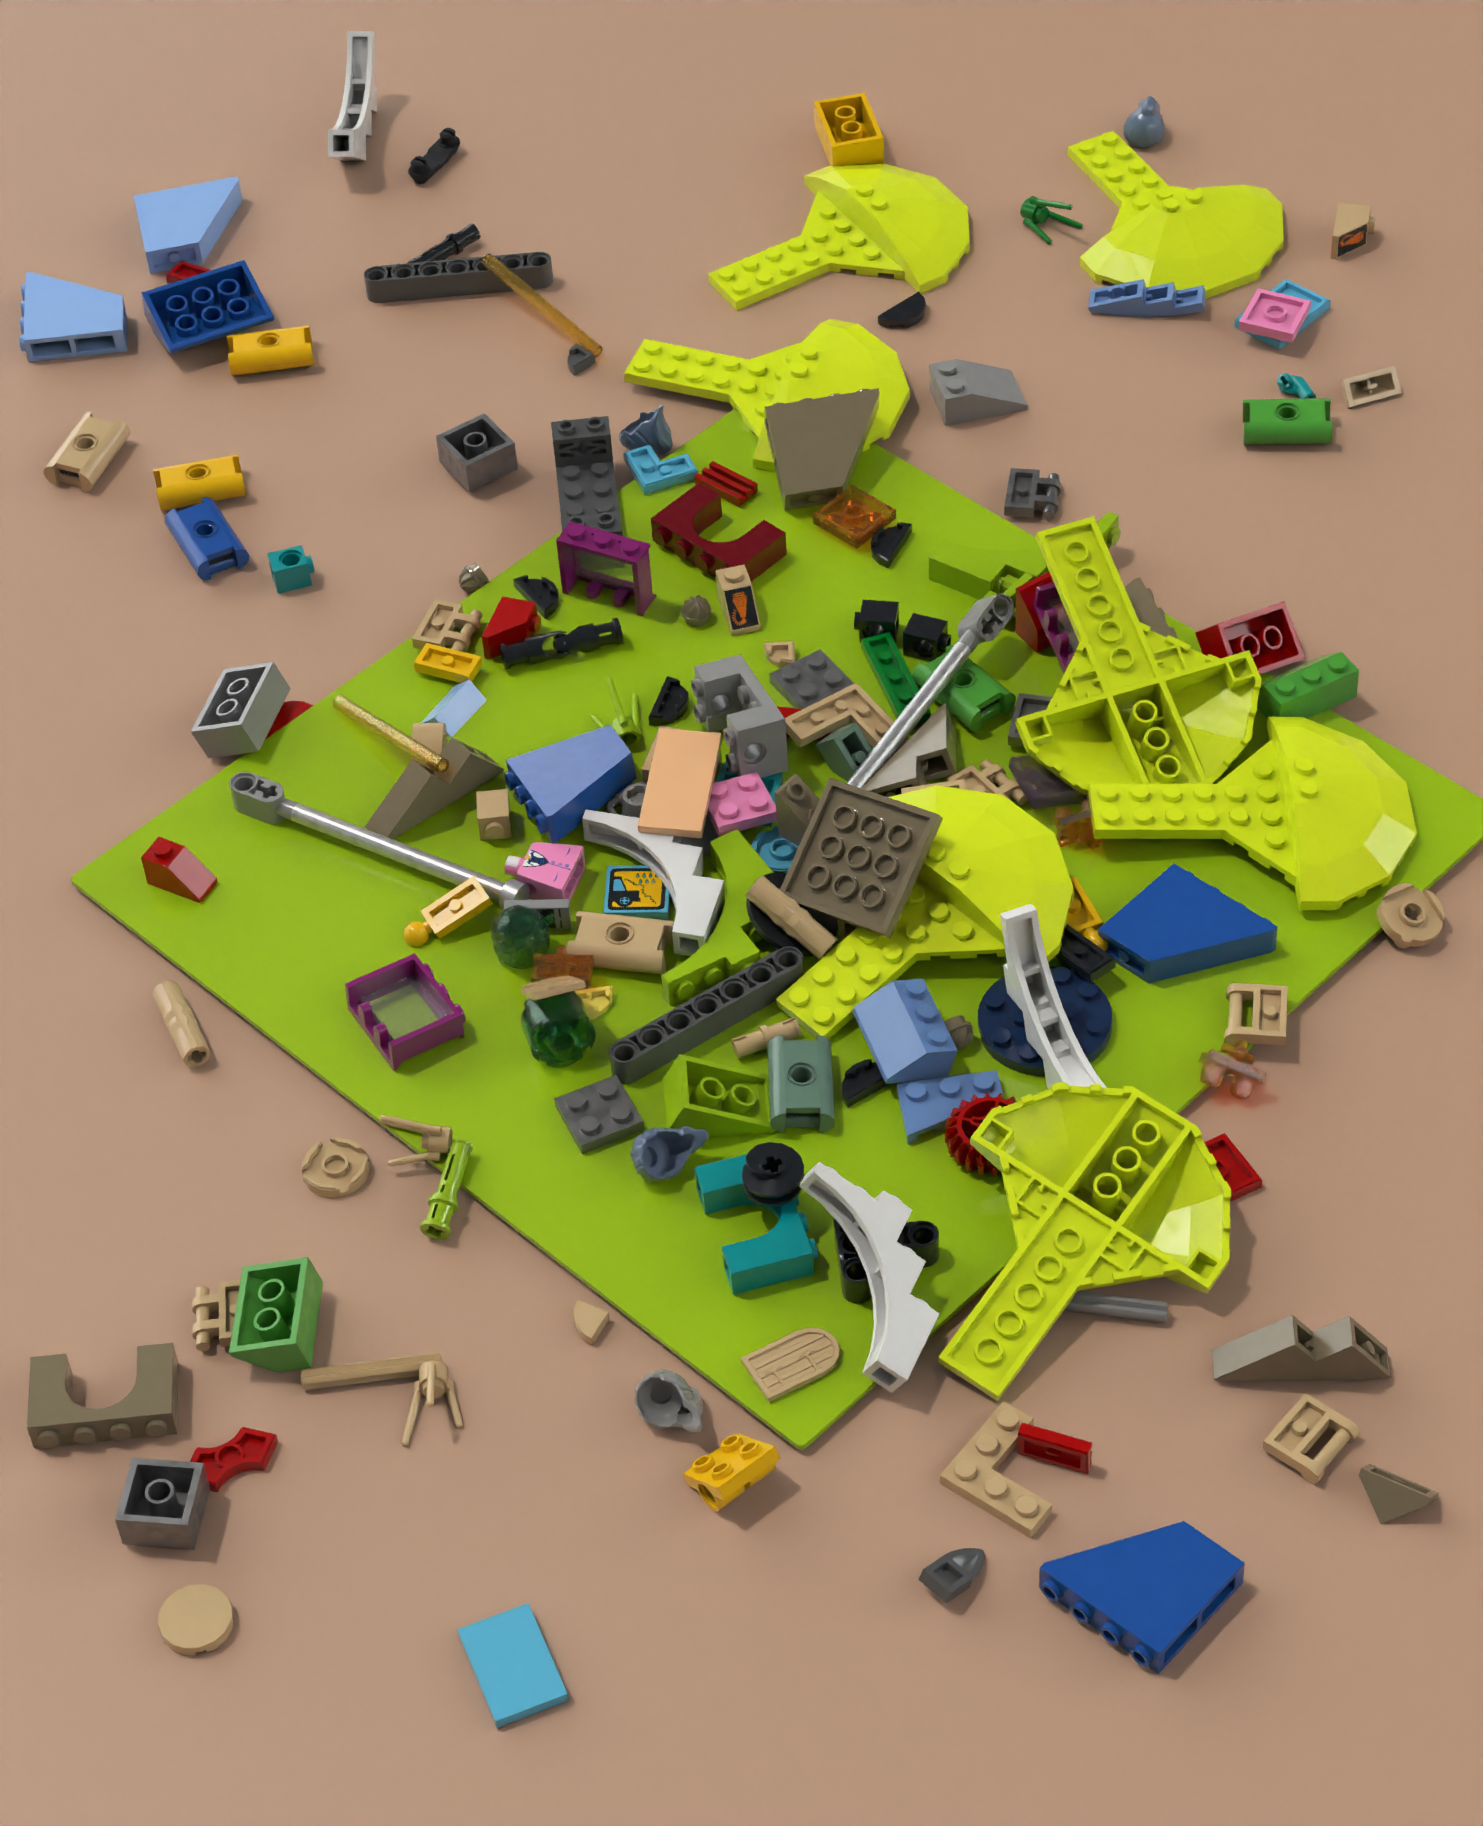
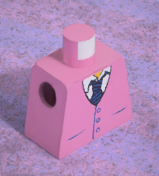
[505,842,586,902]

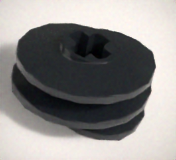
[742,1142,805,1207]

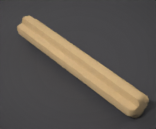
[301,1352,442,1390]

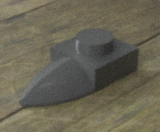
[918,1548,984,1603]

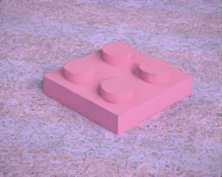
[1239,288,1311,343]
[707,772,777,836]

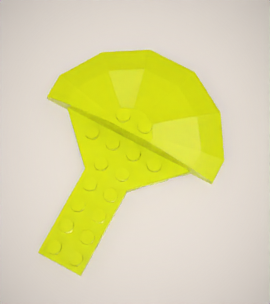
[1067,131,1284,299]
[708,164,970,311]
[624,319,910,472]
[1015,516,1262,796]
[1088,717,1417,910]
[776,785,1074,1039]
[938,1082,1231,1401]

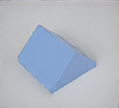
[421,680,487,738]

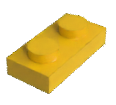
[414,643,482,683]

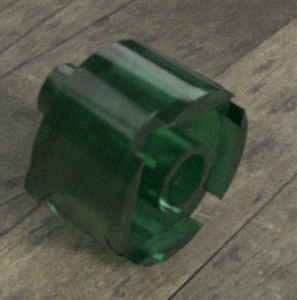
[521,991,596,1067]

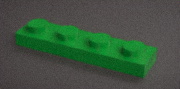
[861,632,930,725]

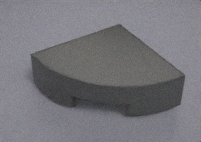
[567,343,596,376]

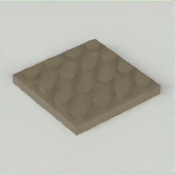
[780,778,943,938]

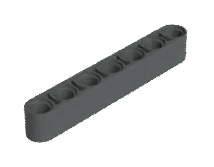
[364,252,554,303]
[609,946,804,1084]

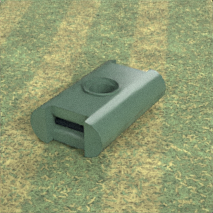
[767,1035,835,1133]

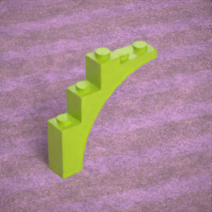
[929,512,1121,599]
[661,829,774,1005]

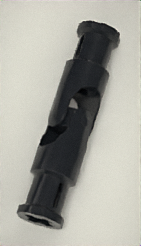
[499,618,623,670]

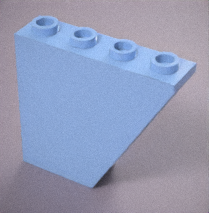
[133,176,242,274]
[19,272,127,362]

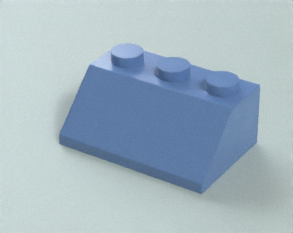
[852,979,958,1084]

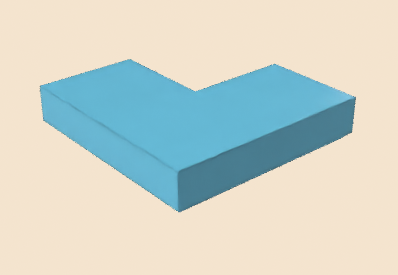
[623,445,698,495]

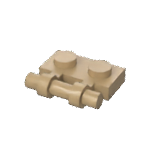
[412,599,483,652]
[947,759,1028,805]
[192,1279,241,1351]

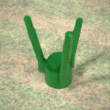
[1020,196,1083,244]

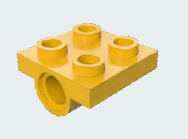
[682,1433,781,1512]

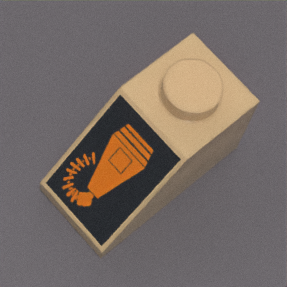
[1331,203,1375,259]
[715,565,761,636]

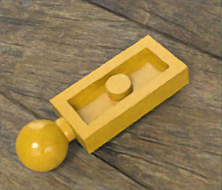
[403,875,493,947]
[1067,876,1108,951]

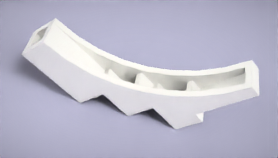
[328,31,377,161]
[582,809,725,956]
[1000,904,1107,1089]
[799,1162,940,1393]

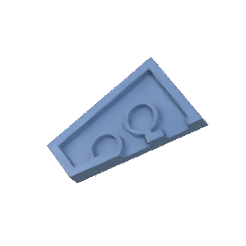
[897,1070,1003,1144]

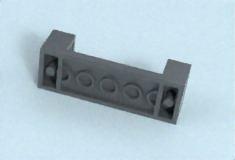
[551,416,626,570]

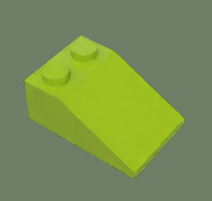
[663,1054,775,1138]

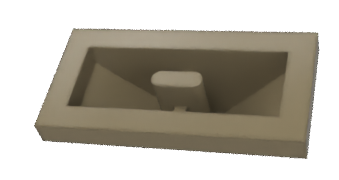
[1359,1464,1439,1524]

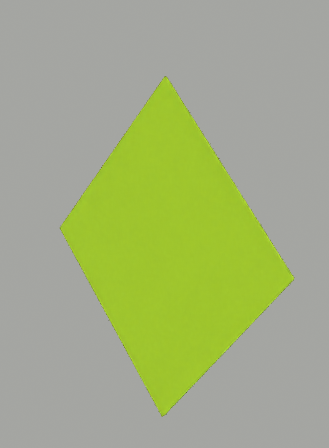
[71,409,1483,1450]

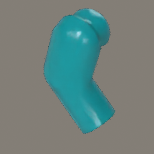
[1277,373,1316,399]

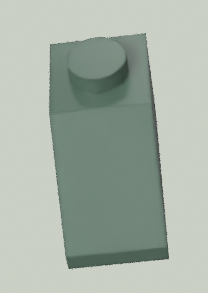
[816,722,873,782]

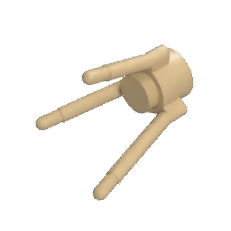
[380,1115,453,1166]
[402,1361,463,1447]

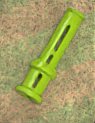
[420,1138,473,1240]

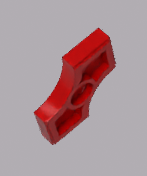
[190,1427,278,1493]

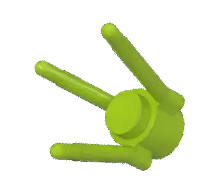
[591,677,642,748]

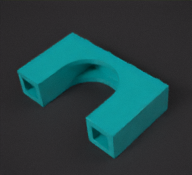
[694,1154,818,1295]

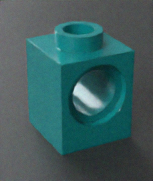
[267,545,315,594]

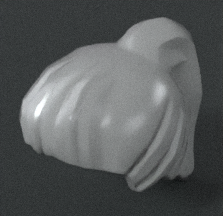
[635,1369,704,1433]

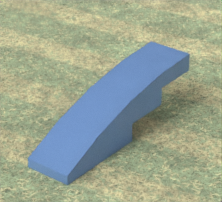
[1088,279,1206,317]

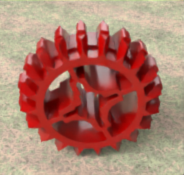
[945,1092,1017,1178]

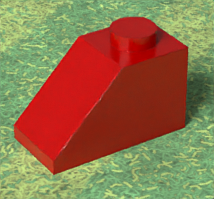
[482,596,541,659]
[141,837,218,903]

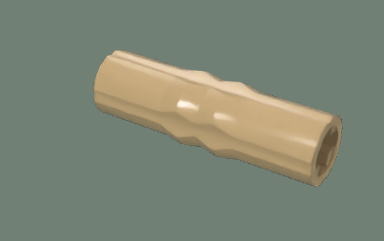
[745,875,838,960]
[153,981,210,1067]

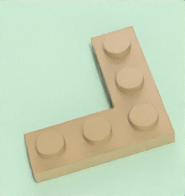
[785,683,910,758]
[940,1401,1052,1538]

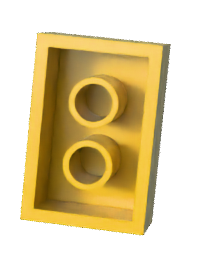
[814,92,885,166]

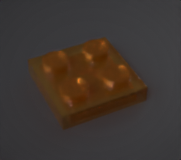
[813,485,896,549]

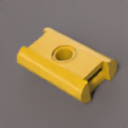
[227,325,314,376]
[153,454,246,511]

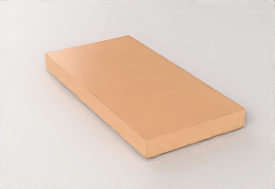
[638,728,722,838]

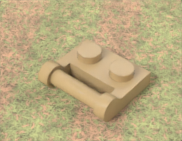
[1224,983,1288,1047]
[1263,1393,1360,1484]

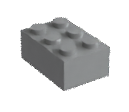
[191,662,291,758]

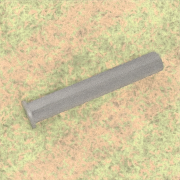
[1064,1291,1168,1323]

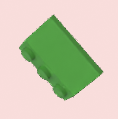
[1257,652,1359,719]
[229,1257,323,1373]

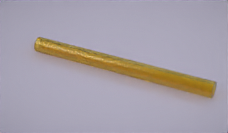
[482,253,603,358]
[333,695,449,773]

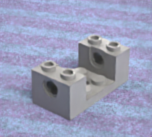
[691,654,788,778]

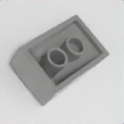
[929,359,1028,426]

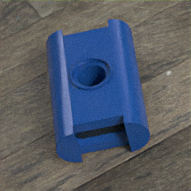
[164,498,249,580]

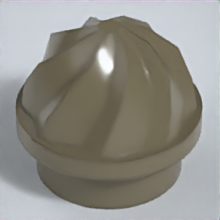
[459,563,489,593]
[681,595,711,627]
[944,1015,973,1050]

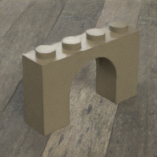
[27,1343,179,1449]

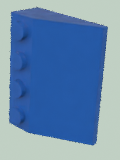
[141,260,274,354]

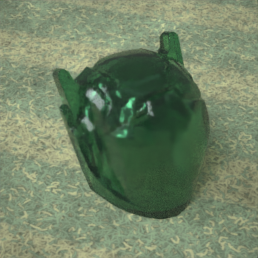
[491,905,556,969]

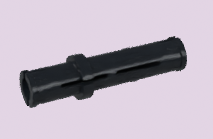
[407,223,481,263]

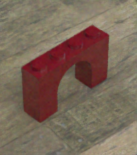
[651,482,787,582]

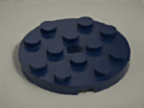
[978,966,1112,1076]

